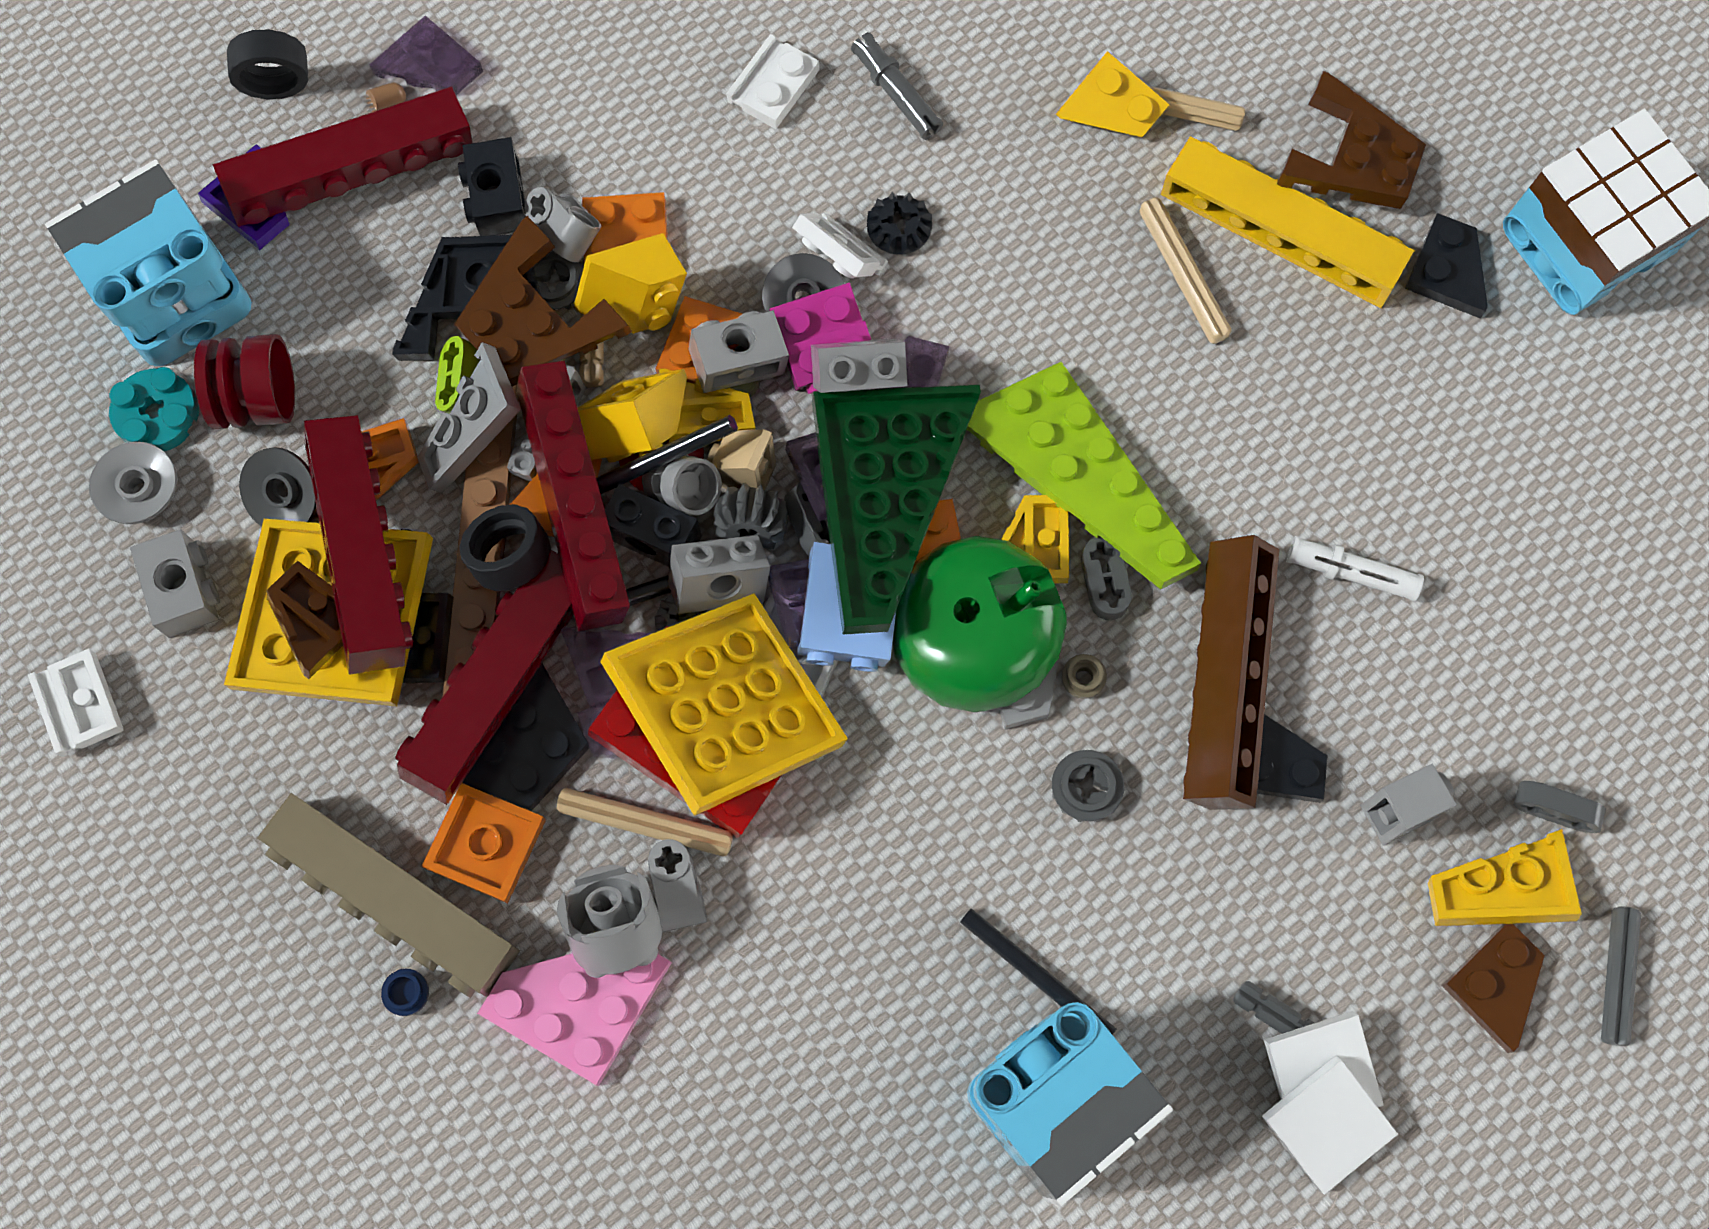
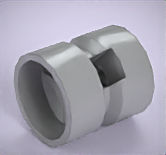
[642,455,722,515]

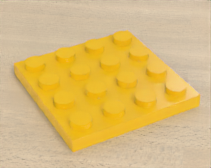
[224,518,433,707]
[600,593,848,816]

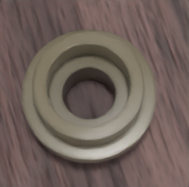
[1062,654,1107,699]

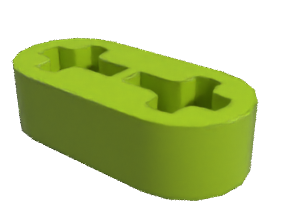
[435,336,480,414]

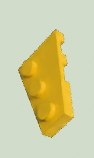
[1427,829,1582,926]

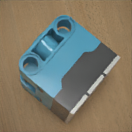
[45,159,252,366]
[967,1002,1173,1206]

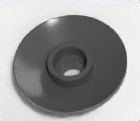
[762,253,844,312]
[239,447,316,527]

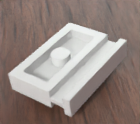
[726,34,820,129]
[792,213,888,279]
[28,648,124,757]

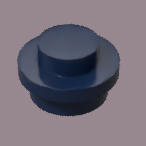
[381,969,429,1016]

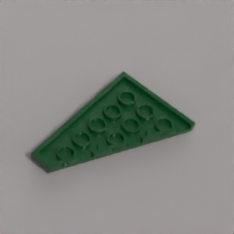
[812,385,981,635]

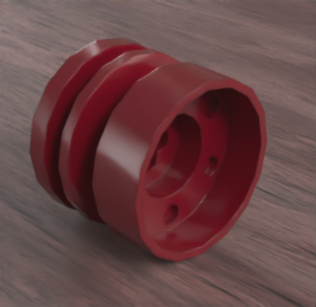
[194,334,295,429]

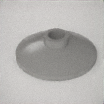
[89,442,177,524]

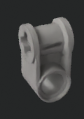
[525,187,601,262]
[648,839,707,933]

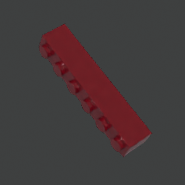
[212,86,473,227]
[516,361,630,632]
[304,415,413,675]
[395,550,574,805]

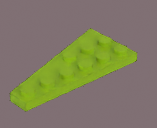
[967,361,1201,589]

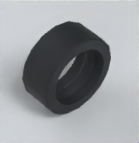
[227,29,308,100]
[459,504,551,591]

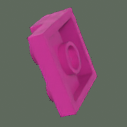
[769,282,872,395]

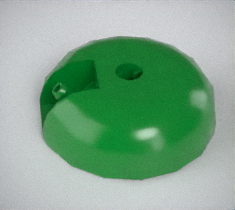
[892,536,1067,713]

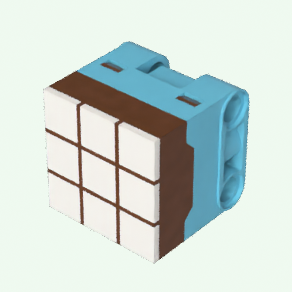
[1503,108,1709,315]

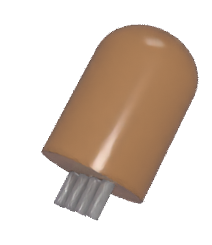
[360,82,406,112]

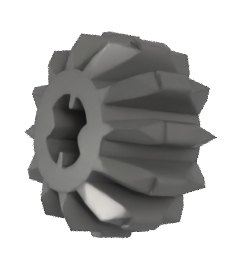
[714,483,788,549]

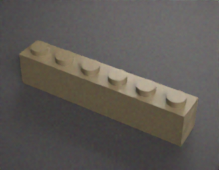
[257,793,521,998]

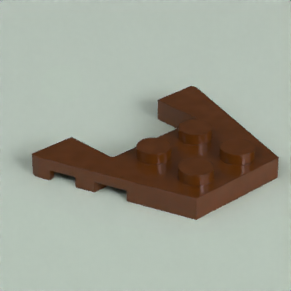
[1276,70,1426,209]
[455,215,632,387]

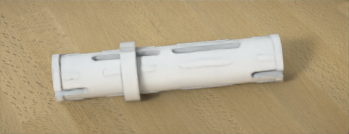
[1286,536,1424,602]

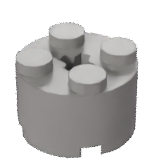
[557,865,663,978]

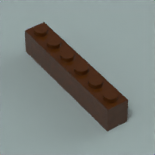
[1183,535,1280,810]

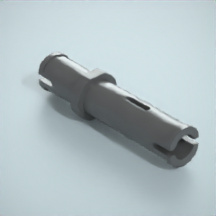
[851,32,943,140]

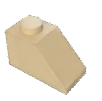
[707,429,776,490]

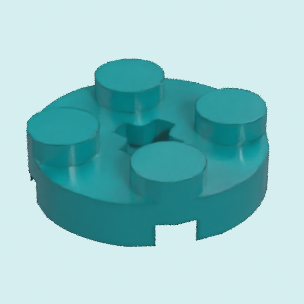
[109,367,200,452]

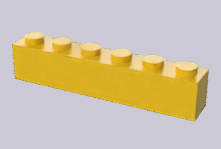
[1161,136,1415,308]

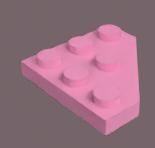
[477,954,672,1086]

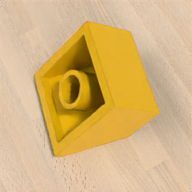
[574,233,687,334]
[577,369,687,463]

